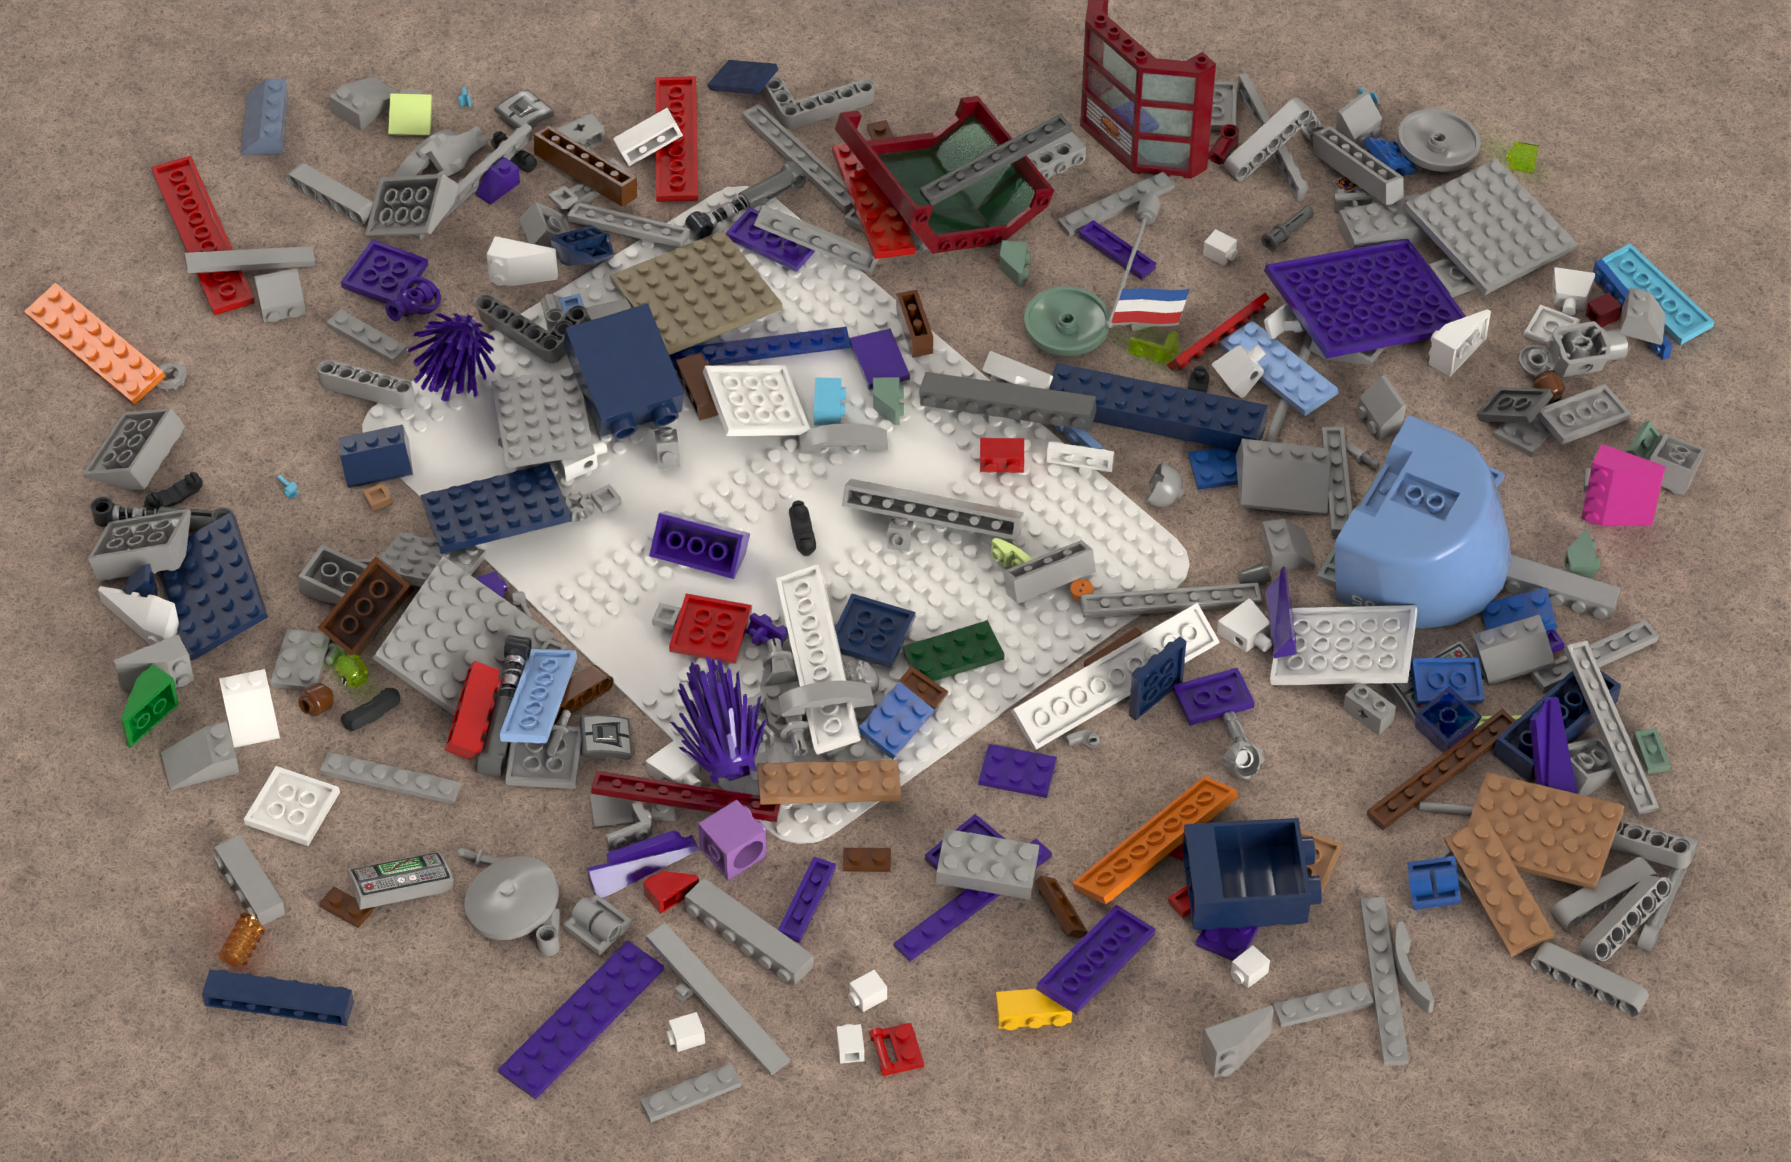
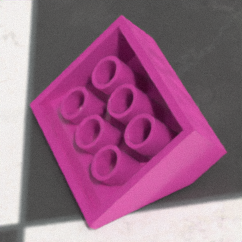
[1581,444,1666,526]

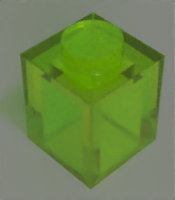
[1506,141,1539,173]

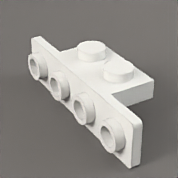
[1264,303,1305,339]
[982,351,1053,389]

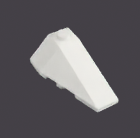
[98,586,179,645]

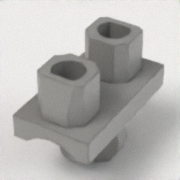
[1333,188,1373,213]

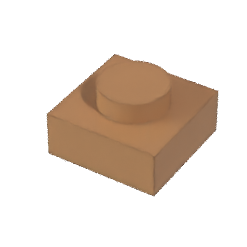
[363,483,393,511]

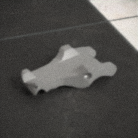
[416,126,488,177]

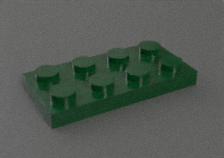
[902,620,1005,681]

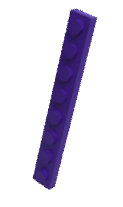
[894,839,1052,962]

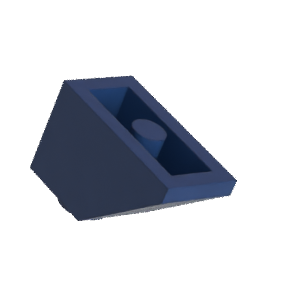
[123,563,158,598]

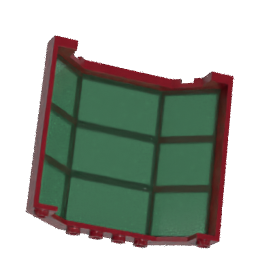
[835,96,1055,254]

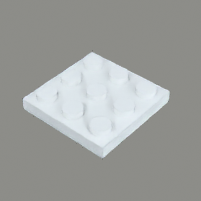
[244,766,340,846]

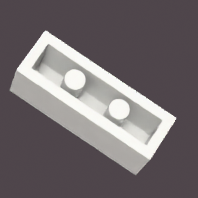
[613,108,683,166]

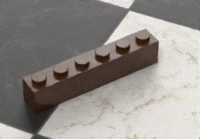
[534,125,637,207]

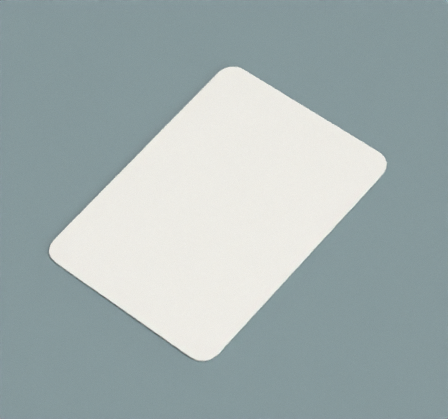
[362,186,1190,844]

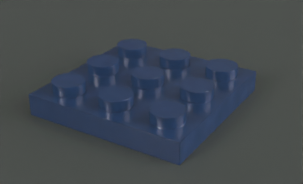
[835,593,916,669]
[1129,636,1187,721]

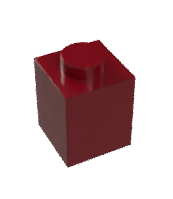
[1586,293,1622,328]

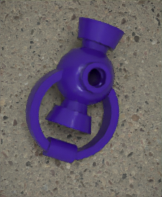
[385,276,441,321]

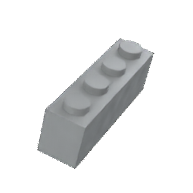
[1003,540,1096,604]
[214,835,285,927]

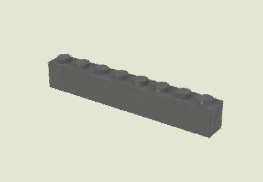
[919,372,1097,430]

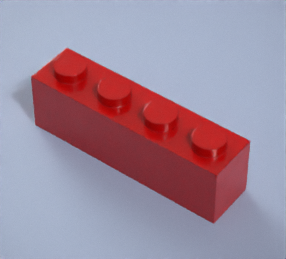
[444,661,501,760]

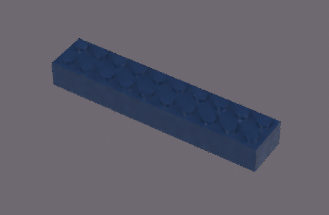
[1049,363,1268,451]

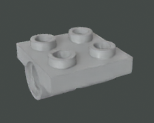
[564,894,632,956]

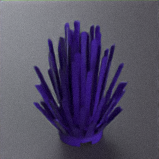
[407,313,496,402]
[670,657,767,784]

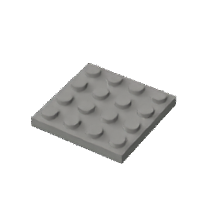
[380,532,485,587]

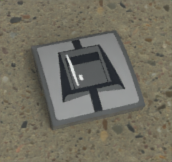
[494,89,554,129]
[580,715,633,761]

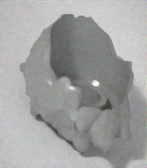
[843,659,879,694]
[1220,741,1265,780]

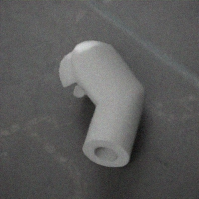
[1065,729,1100,748]

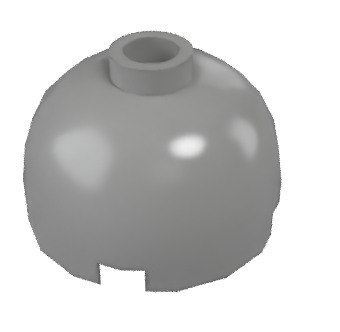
[1144,462,1184,507]

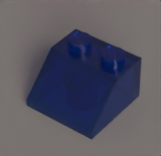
[1415,687,1482,753]

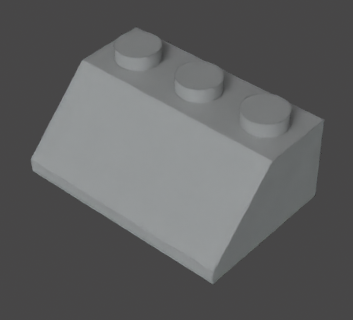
[1473,614,1556,685]

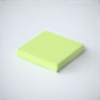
[388,94,432,136]

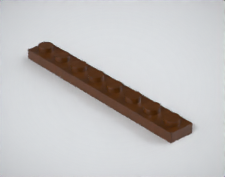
[1367,708,1516,830]

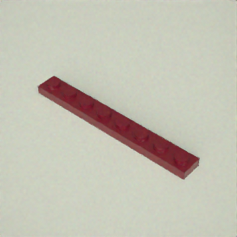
[591,771,781,822]

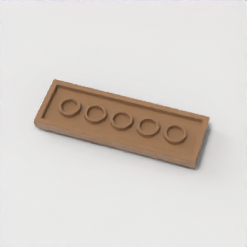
[757,760,901,805]
[1444,818,1554,957]

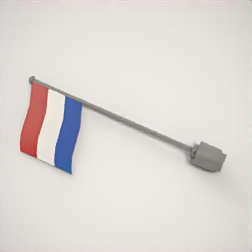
[1105,194,1190,328]

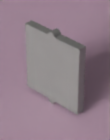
[590,793,633,828]

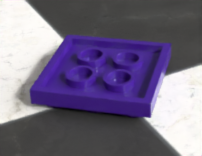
[341,240,429,303]

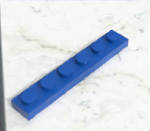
[1592,259,1673,360]

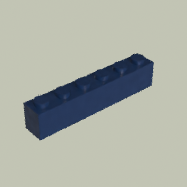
[202,969,354,1026]

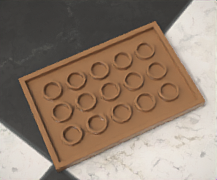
[1467,772,1624,890]

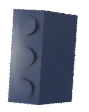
[338,424,413,487]

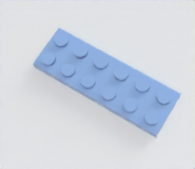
[1219,321,1338,416]
[500,649,577,743]

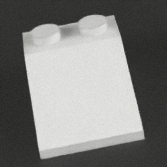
[487,236,558,286]
[1428,309,1491,377]
[219,669,280,748]

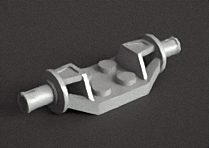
[760,638,811,757]

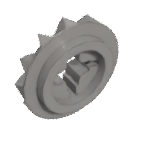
[156,362,187,392]
[563,491,594,522]

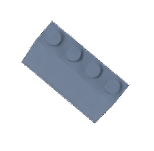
[241,79,288,155]

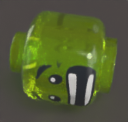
[334,654,369,688]

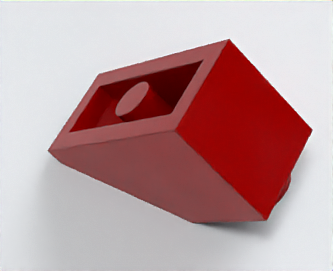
[643,871,699,914]

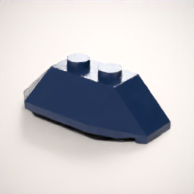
[551,225,614,266]

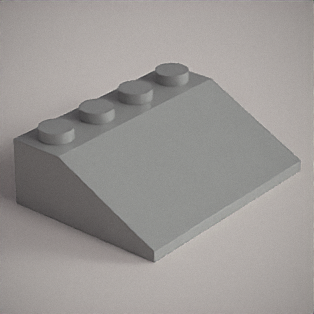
[365,174,459,237]
[82,408,185,491]
[1236,439,1330,515]
[88,509,191,581]

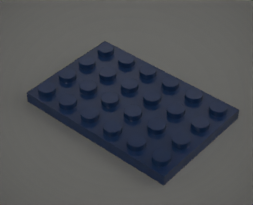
[420,463,572,554]
[160,512,268,661]

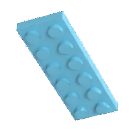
[1602,243,1714,345]

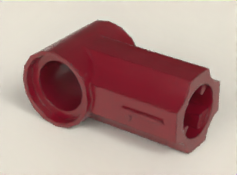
[1208,124,1239,165]

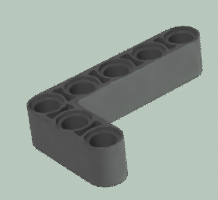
[476,295,590,363]

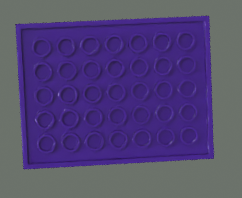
[1264,239,1466,359]

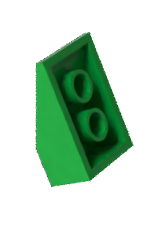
[120,664,179,748]

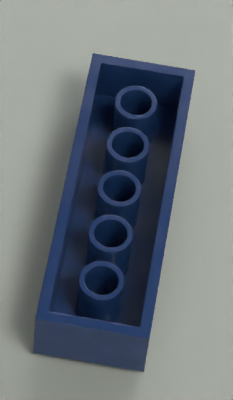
[1493,670,1621,781]

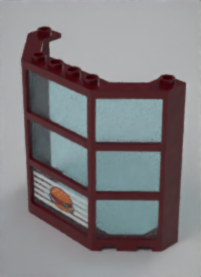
[1080,0,1216,179]

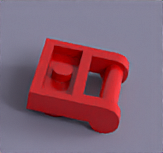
[869,1023,924,1076]

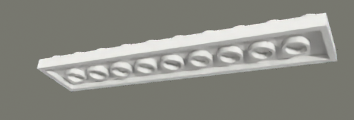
[776,564,861,755]
[1011,603,1220,751]

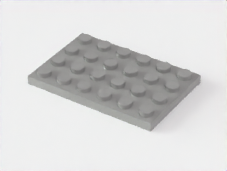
[491,368,595,469]

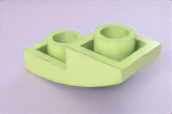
[991,538,1033,568]

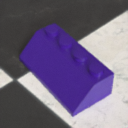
[649,511,750,579]

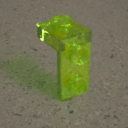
[1128,330,1181,363]

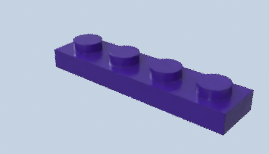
[1079,220,1156,280]
[778,857,836,943]

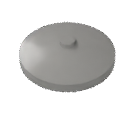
[1397,109,1481,172]
[465,856,559,940]

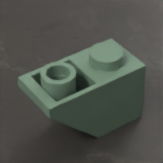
[1000,240,1031,287]
[873,377,904,425]
[1564,530,1600,578]

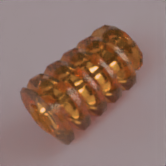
[218,913,266,966]

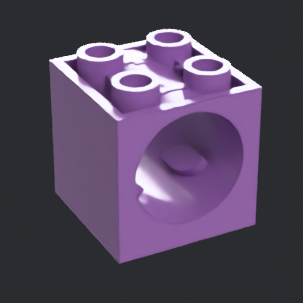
[698,800,767,880]

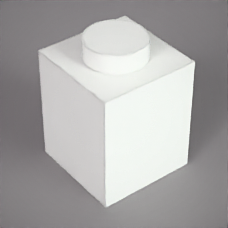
[1203,229,1238,266]
[1231,946,1270,989]
[848,970,887,1012]
[666,1012,705,1052]
[837,1024,864,1064]

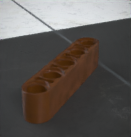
[554,665,614,724]

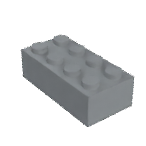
[1338,193,1431,250]
[936,829,1039,900]

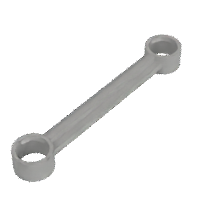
[1637,835,1699,952]

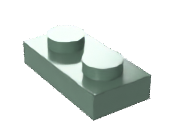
[1626,421,1662,460]
[1633,728,1671,774]

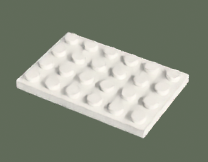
[1270,605,1417,685]

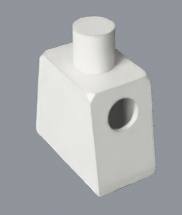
[1552,267,1595,316]
[1211,344,1266,398]
[557,440,607,481]
[1217,598,1273,652]
[646,737,702,786]

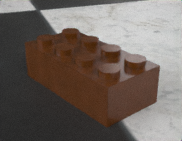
[318,557,415,658]

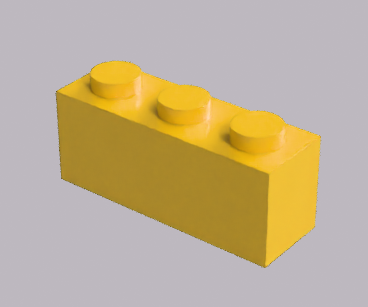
[996,989,1072,1030]

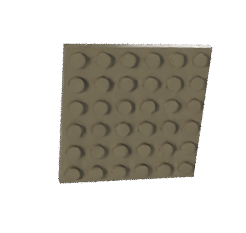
[610,230,783,355]

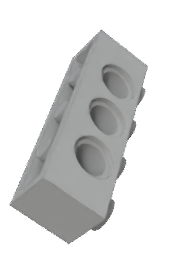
[1003,132,1086,193]

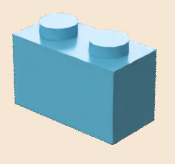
[814,378,846,425]

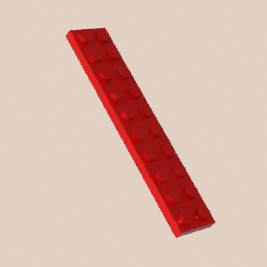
[151,155,255,315]

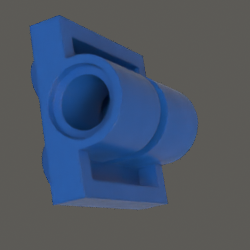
[1364,137,1417,177]
[1407,856,1462,910]

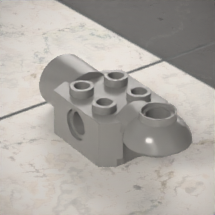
[1519,321,1628,378]

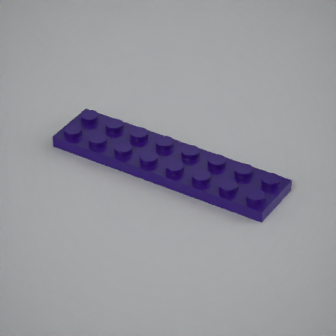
[498,940,664,1100]

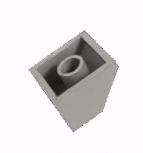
[1336,91,1382,148]
[519,202,572,248]
[255,268,306,323]
[1619,287,1666,345]
[1357,375,1406,440]
[1261,519,1315,572]

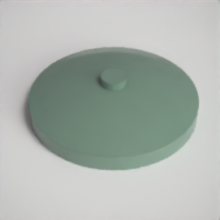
[1024,286,1110,356]

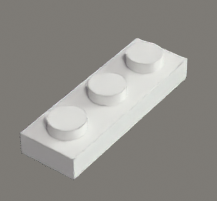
[1047,442,1114,472]

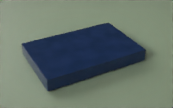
[707,60,779,95]

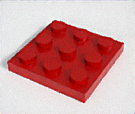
[669,594,752,664]

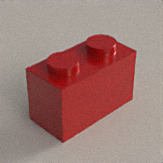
[980,438,1024,473]

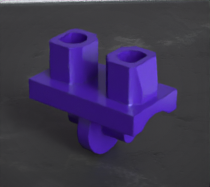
[746,613,788,648]

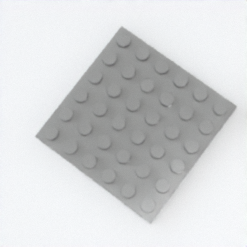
[1403,159,1578,295]
[372,556,555,737]

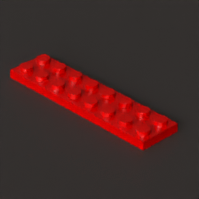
[655,76,698,202]
[832,144,916,259]

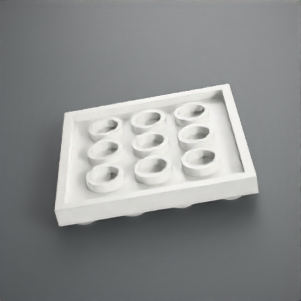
[703,365,810,436]

